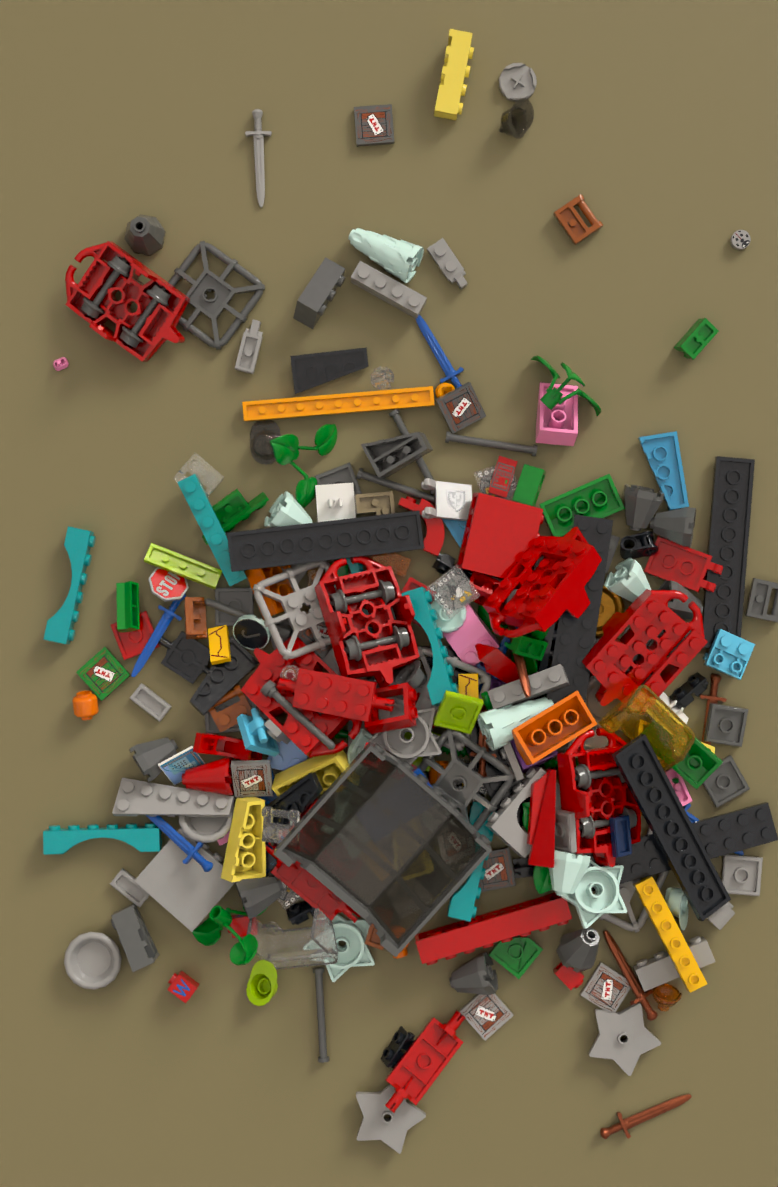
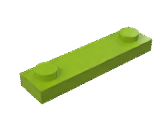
[144,543,223,589]

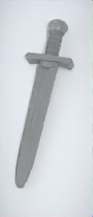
[245,109,272,208]

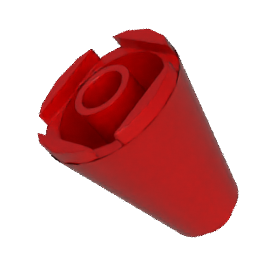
[182,757,234,796]

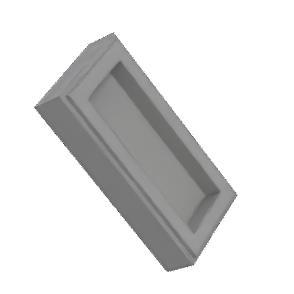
[130,683,172,722]
[110,868,150,908]

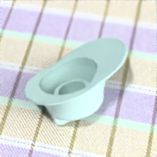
[665,887,688,930]

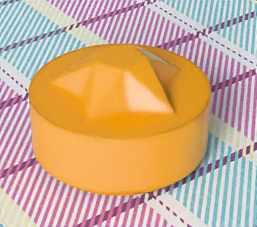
[435,383,455,398]

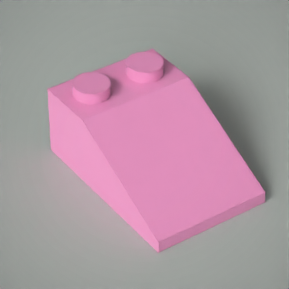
[536,382,578,446]
[442,603,500,666]

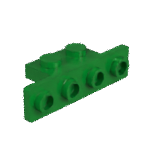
[202,489,269,545]

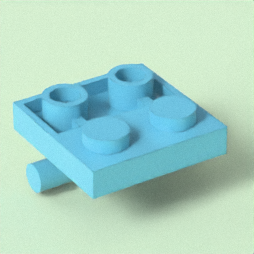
[703,629,755,680]
[237,708,280,757]

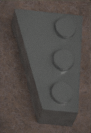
[293,257,346,329]
[361,432,433,479]
[111,903,159,972]

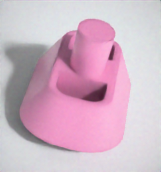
[53,357,69,371]

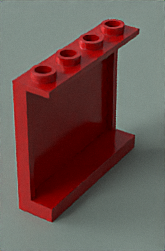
[456,492,544,579]

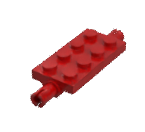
[278,668,395,722]
[266,842,360,923]
[385,1010,466,1113]

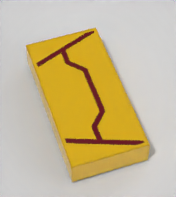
[208,625,231,665]
[458,673,479,698]

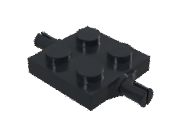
[158,631,211,684]

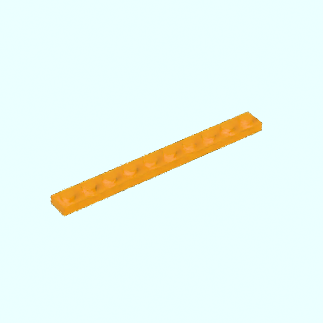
[242,386,435,422]

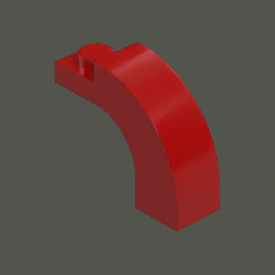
[398,496,445,557]
[193,732,262,761]

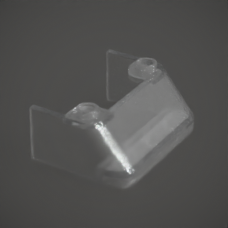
[247,908,338,969]

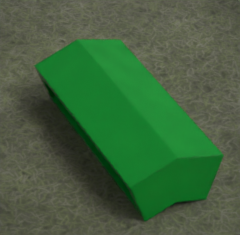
[116,581,140,632]

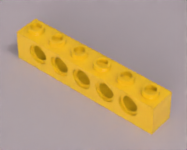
[633,876,707,993]

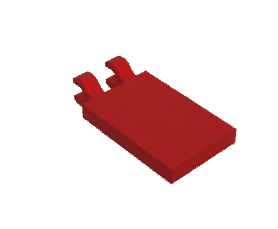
[644,536,723,593]

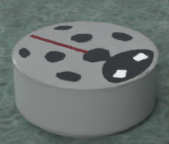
[730,230,751,250]

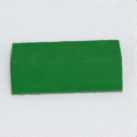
[539,474,625,537]
[639,709,723,790]

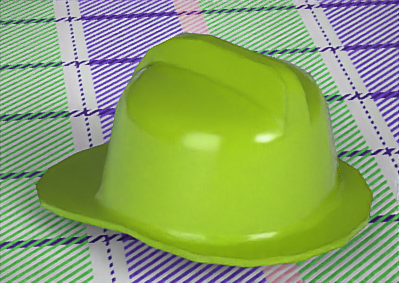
[246,960,278,1006]

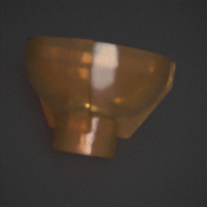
[653,984,682,1012]

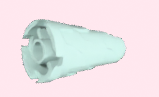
[348,228,424,283]
[477,697,554,751]

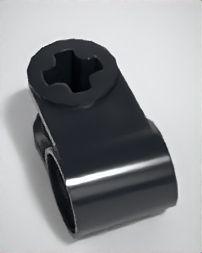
[620,531,658,560]

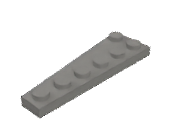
[112,778,234,817]

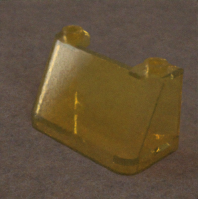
[598,685,695,771]

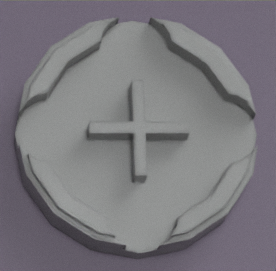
[499,63,537,102]

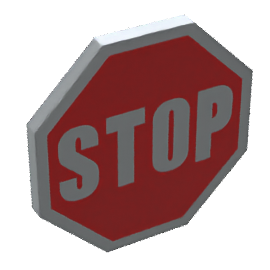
[148,567,189,602]

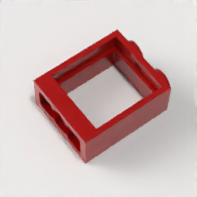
[364,682,418,734]

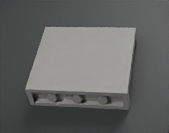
[134,828,235,932]

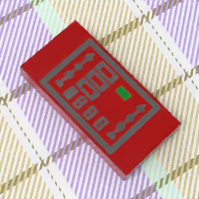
[488,456,518,498]

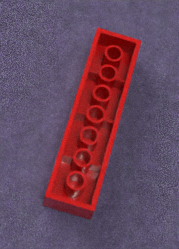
[415,892,572,965]

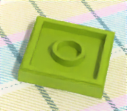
[433,690,484,734]

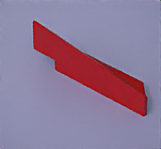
[475,643,519,684]
[527,769,556,868]

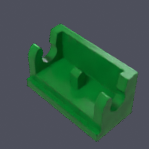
[674,318,719,360]
[512,464,546,507]
[504,629,548,661]

